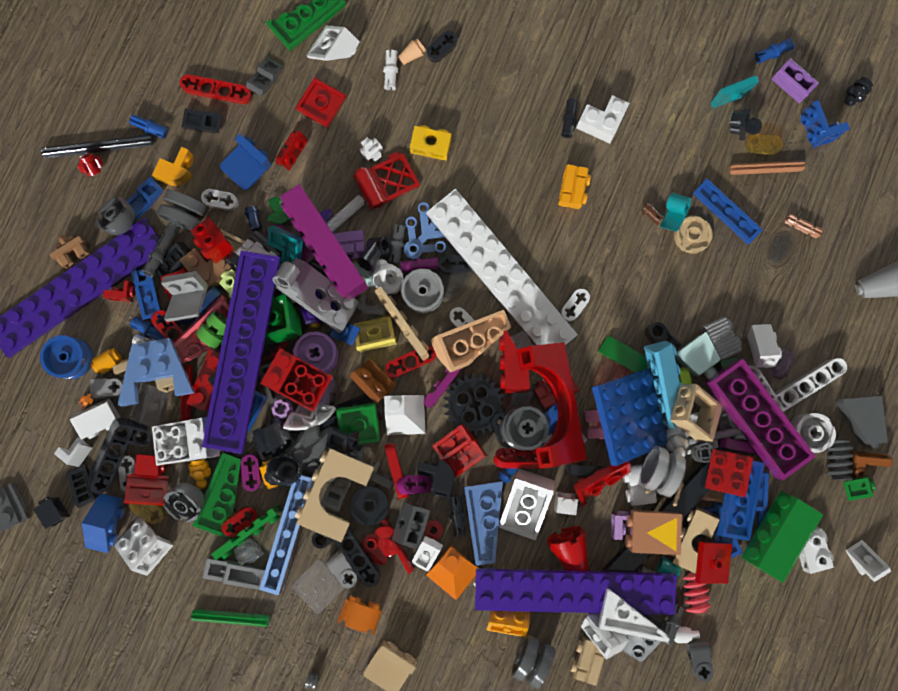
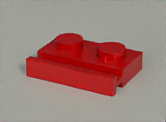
[124,473,168,506]

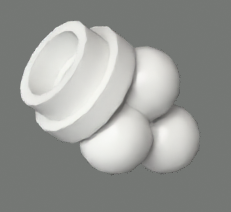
[666,427,688,457]

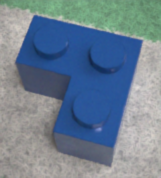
[82,493,125,553]

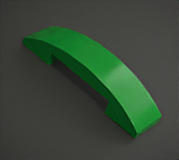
[598,336,648,373]

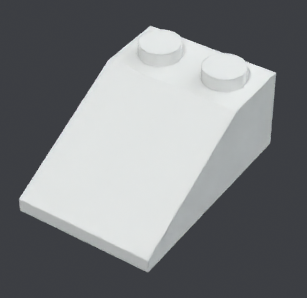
[499,468,555,540]

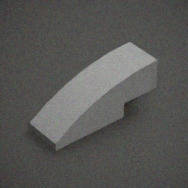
[202,556,265,590]

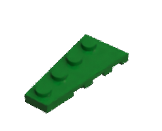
[192,452,242,539]

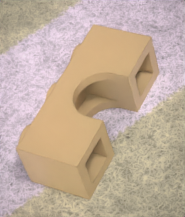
[671,506,720,574]

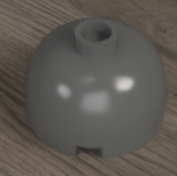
[96,196,136,235]
[163,482,205,523]

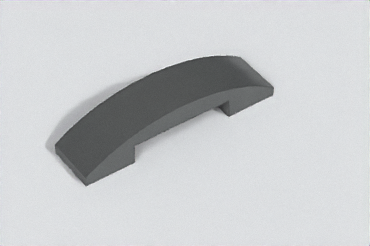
[320,444,367,512]

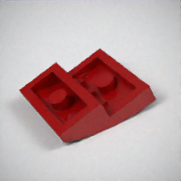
[432,424,488,478]

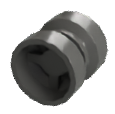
[690,443,714,463]

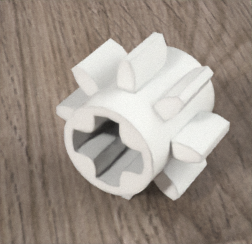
[360,137,383,161]

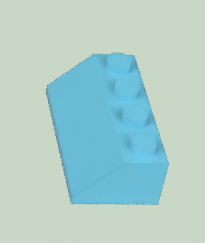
[644,341,682,429]

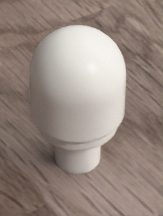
[674,627,700,643]

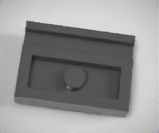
[0,483,31,531]

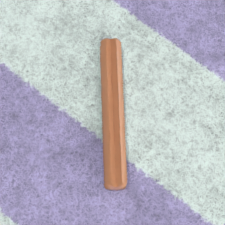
[729,160,805,175]

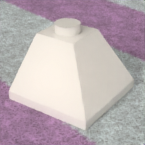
[306,26,360,61]
[384,395,426,435]

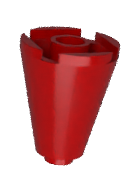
[547,526,589,571]

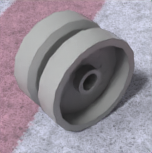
[401,269,444,314]
[640,446,686,497]

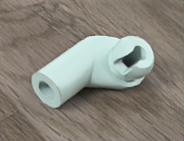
[354,263,375,287]

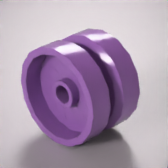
[294,332,339,373]

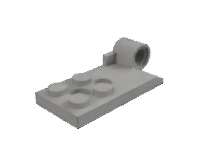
[273,258,359,333]

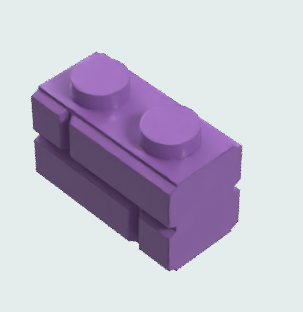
[772,58,819,103]
[333,230,366,260]

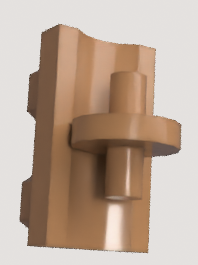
[49,234,90,268]

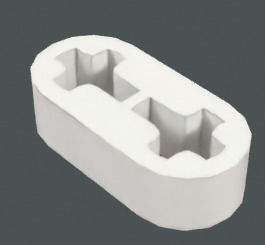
[201,189,238,211]
[561,289,590,322]
[450,307,475,327]

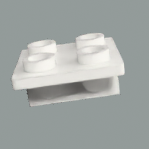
[115,517,173,576]

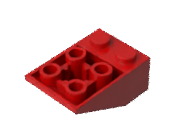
[499,330,530,394]
[261,348,333,412]

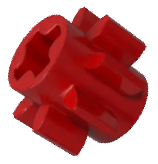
[77,153,103,176]

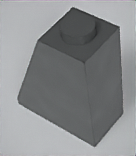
[835,396,888,448]

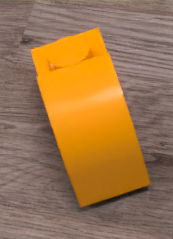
[152,147,194,186]

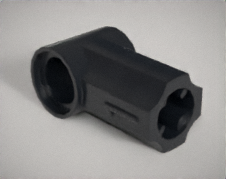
[357,237,392,271]

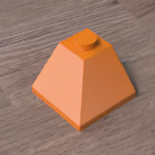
[426,544,479,600]

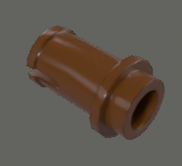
[641,201,666,225]

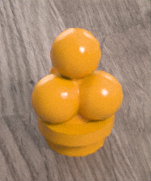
[188,459,212,489]

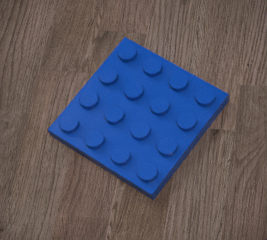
[592,368,668,466]

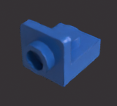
[329,323,360,346]

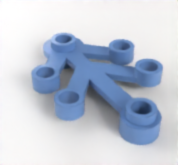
[404,202,446,259]

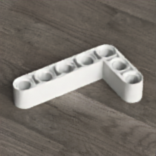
[749,358,847,412]

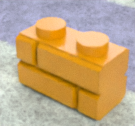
[558,164,591,209]

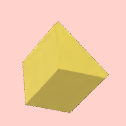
[353,316,397,352]

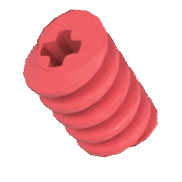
[682,570,711,613]

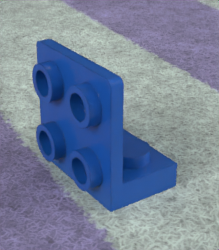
[801,100,850,148]

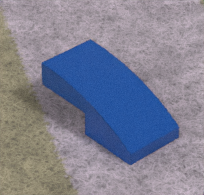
[126,177,164,219]

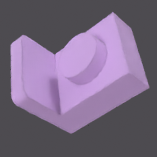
[611,511,629,540]

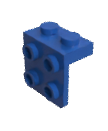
[220,134,272,191]

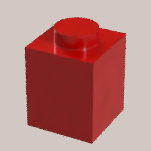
[134,454,167,476]

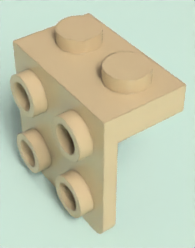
[364,640,417,691]

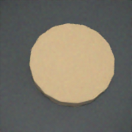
[674,216,713,254]

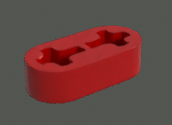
[221,506,257,537]

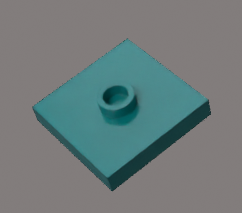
[710,75,759,109]

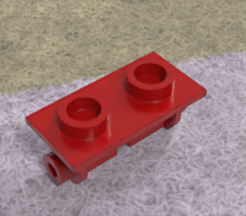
[275,130,309,171]

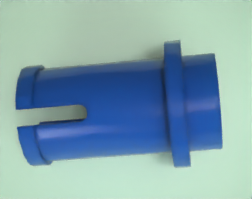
[498,468,518,484]

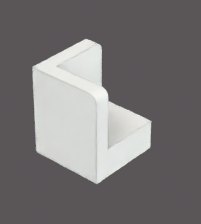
[54,437,92,467]

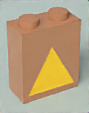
[626,510,682,555]

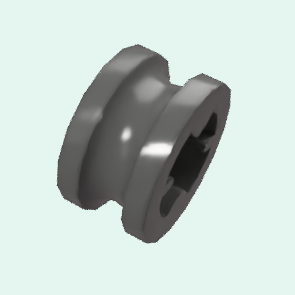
[305,670,320,691]

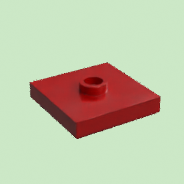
[295,77,347,128]
[695,542,732,584]

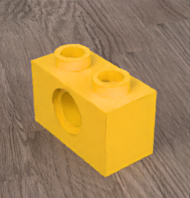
[410,125,452,161]

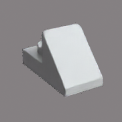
[411,536,443,572]
[846,540,891,582]

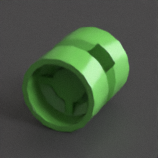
[195,311,227,348]

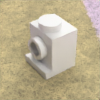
[554,492,578,515]

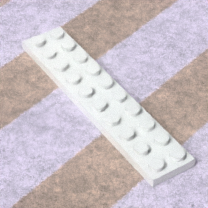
[426,189,578,345]

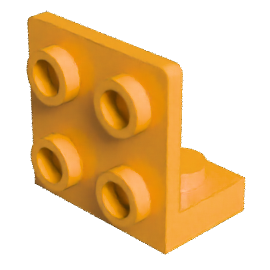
[486,611,530,637]

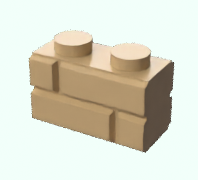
[570,636,605,686]

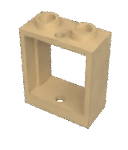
[670,384,722,441]

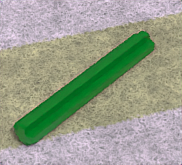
[191,609,270,627]

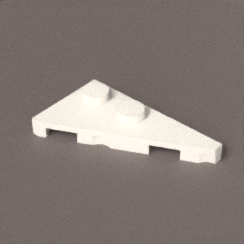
[598,588,669,642]

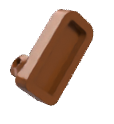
[848,451,893,478]

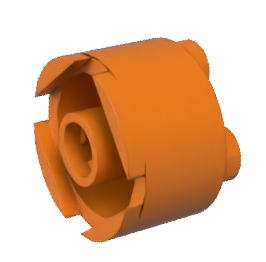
[337,594,382,634]

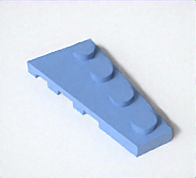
[464,481,503,566]

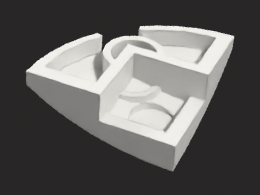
[283,403,336,430]

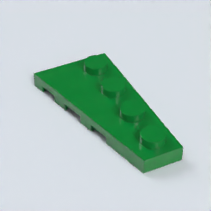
[265,0,346,52]
[211,505,283,560]

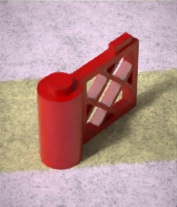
[353,151,420,210]

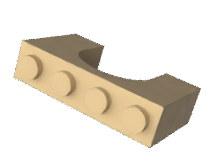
[294,448,374,542]

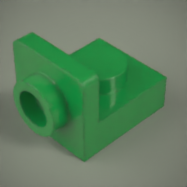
[843,475,876,501]

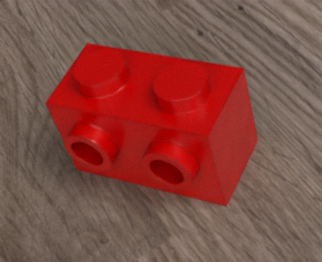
[191,217,235,264]

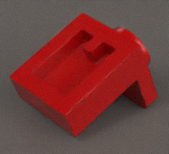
[103,280,136,302]

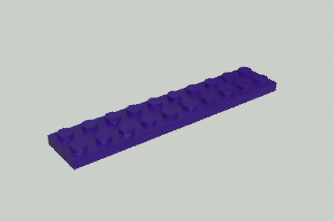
[0,218,160,358]
[202,250,281,454]
[475,568,677,615]

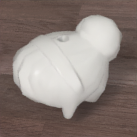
[372,259,404,294]

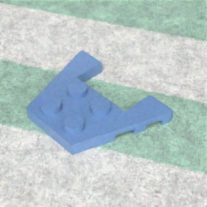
[118,338,195,407]

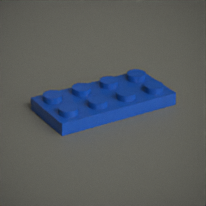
[717,461,765,541]

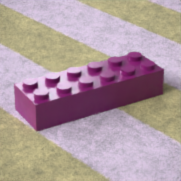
[280,184,368,301]
[705,359,816,480]

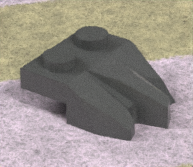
[285,425,332,476]

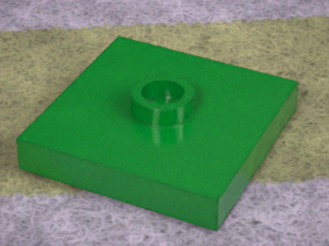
[336,403,381,445]

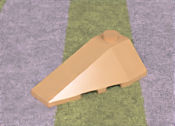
[430,310,511,372]

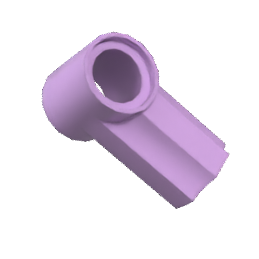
[271,399,294,420]

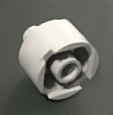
[791,413,836,453]

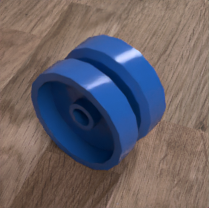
[40,335,93,379]

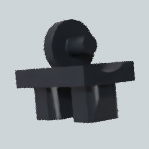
[730,109,762,141]

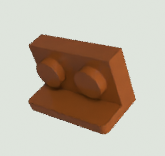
[349,358,396,404]

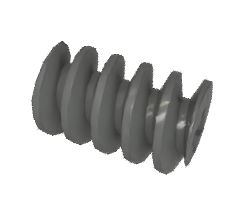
[826,440,853,481]

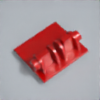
[705,449,753,497]

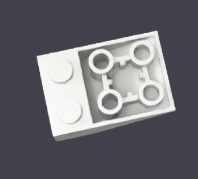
[152,418,220,466]

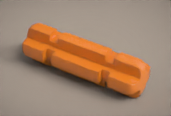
[79,393,94,410]

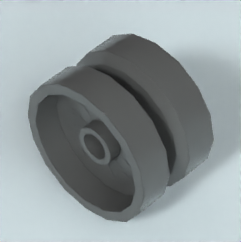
[156,189,207,230]
[500,407,548,450]
[511,635,555,690]

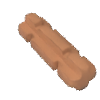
[785,214,823,238]

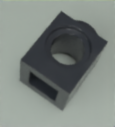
[33,496,70,529]

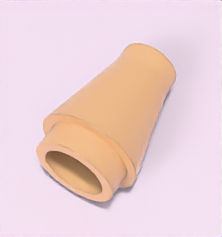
[398,39,426,65]

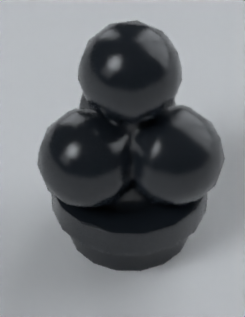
[845,77,873,107]

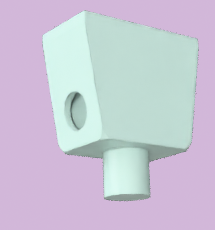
[675,332,720,379]

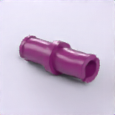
[400,257,439,273]

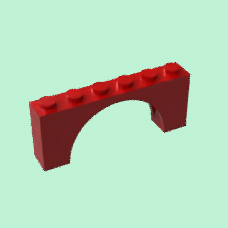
[517,342,587,469]

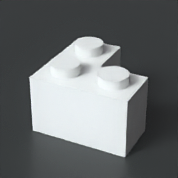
[576,95,629,144]

